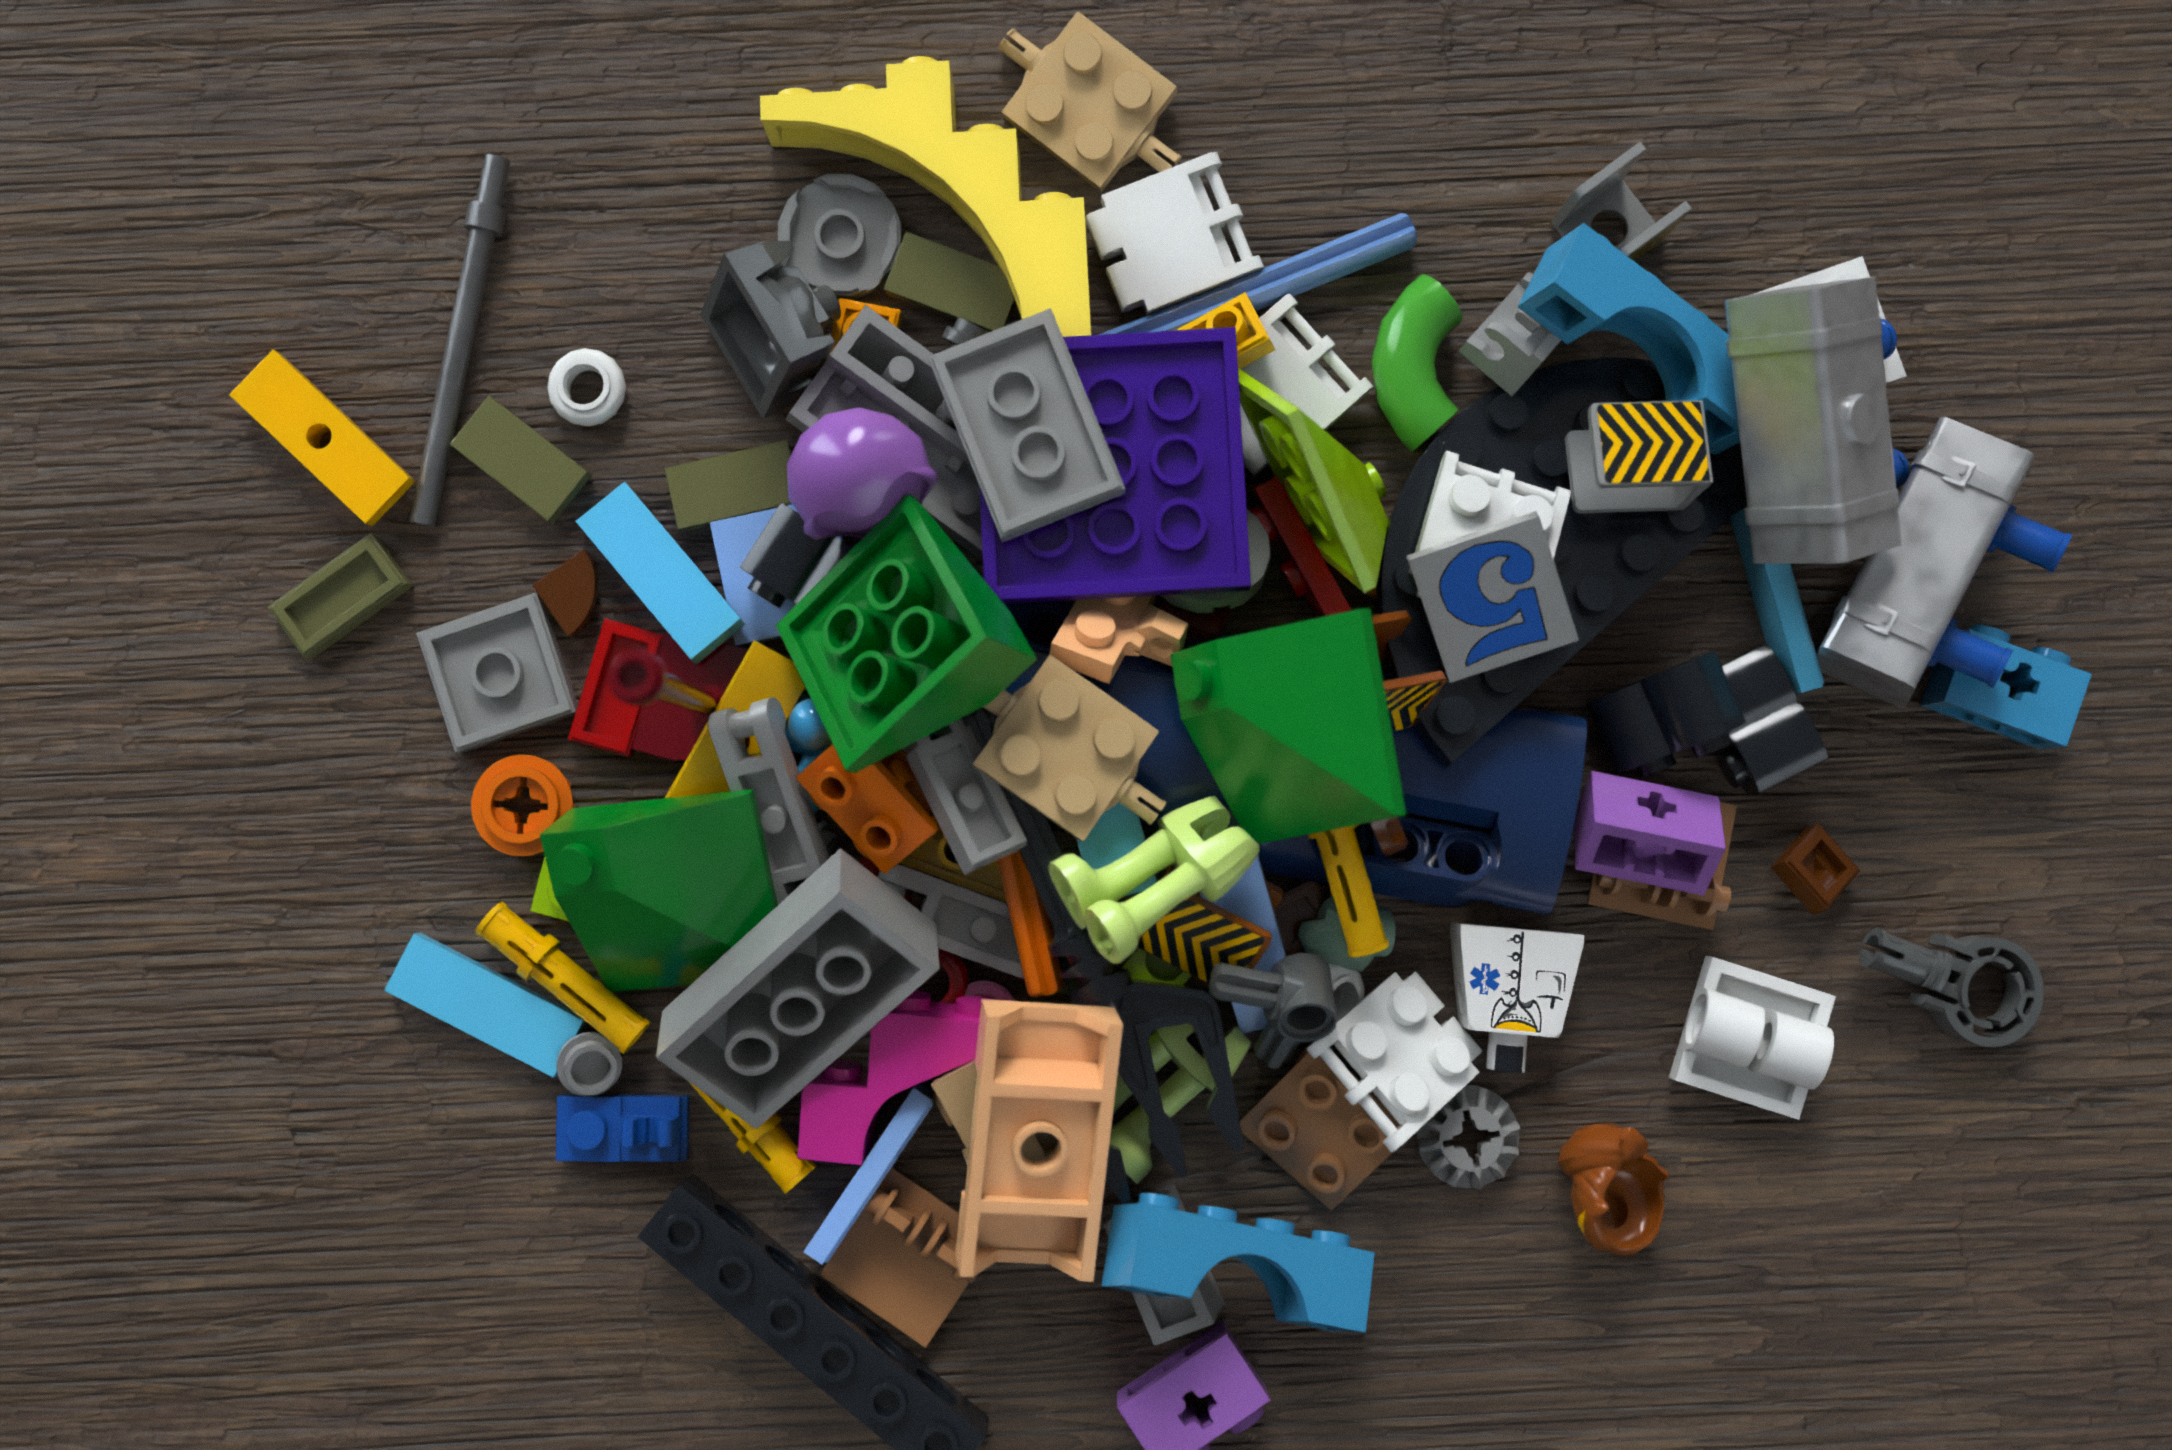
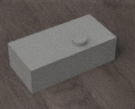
[656,848,940,1129]

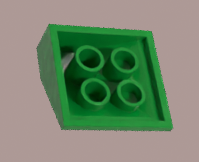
[776,494,1037,773]
[1170,608,1406,845]
[540,789,778,992]

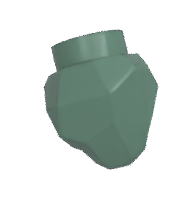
[1298,897,1396,971]

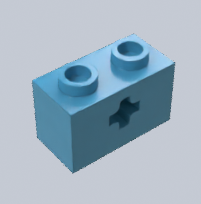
[1920,624,2092,750]

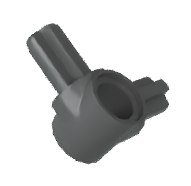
[1209,953,1337,1069]

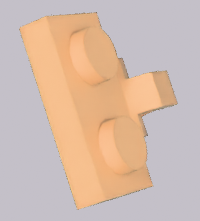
[1049,596,1188,684]

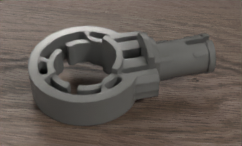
[1859,927,2044,1047]

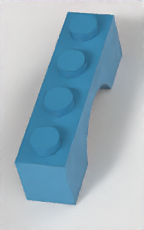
[1517,223,1740,455]
[1101,1193,1375,1333]

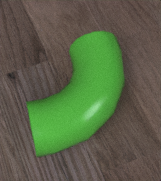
[1371,274,1463,452]

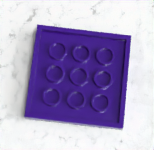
[980,327,1251,604]

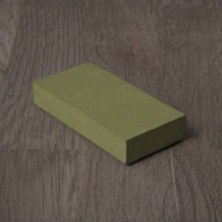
[883,231,1015,332]
[450,395,592,524]
[664,440,792,532]
[268,533,414,660]

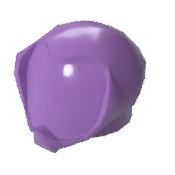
[787,408,938,540]

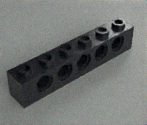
[637,1173,989,1450]

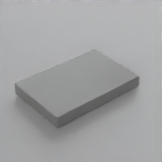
[928,308,1125,543]

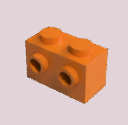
[795,743,940,875]

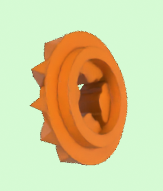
[471,755,576,856]

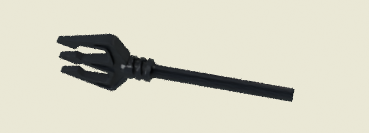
[961,707,1244,1204]

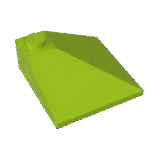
[1238,369,1388,593]

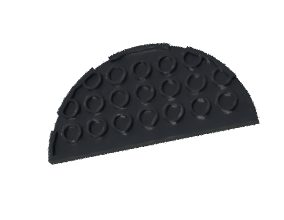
[1376,358,1747,769]

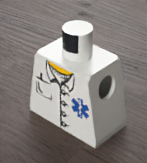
[1450,922,1584,1073]

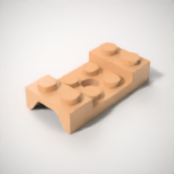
[955,999,1123,1282]

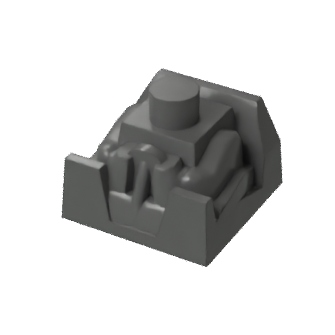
[700,240,841,419]

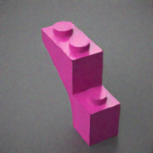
[797,990,993,1165]

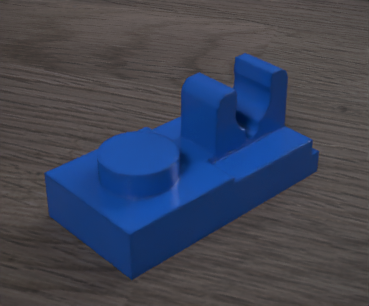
[555,1094,690,1162]

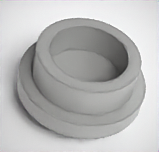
[556,1032,622,1096]

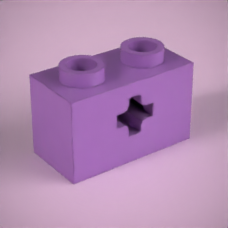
[1573,771,1726,896]
[1117,1320,1271,1450]

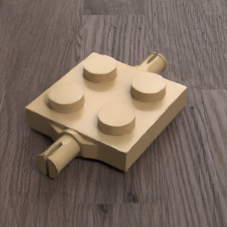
[998,11,1182,193]
[972,654,1166,842]

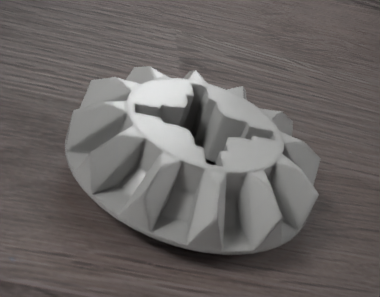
[1417,1085,1521,1189]

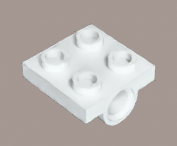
[1669,956,1836,1120]

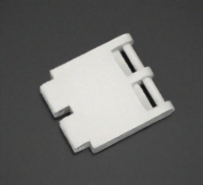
[1085,152,1264,315]
[1240,293,1374,476]
[1409,450,1571,598]
[1306,971,1483,1153]

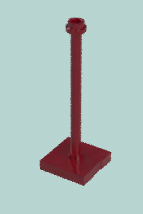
[607,631,748,762]

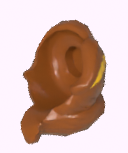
[1558,1122,1669,1256]

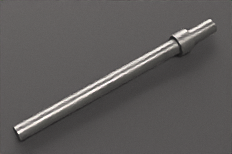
[409,154,510,527]

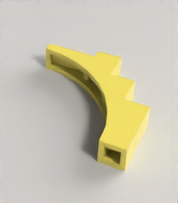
[760,56,1092,337]

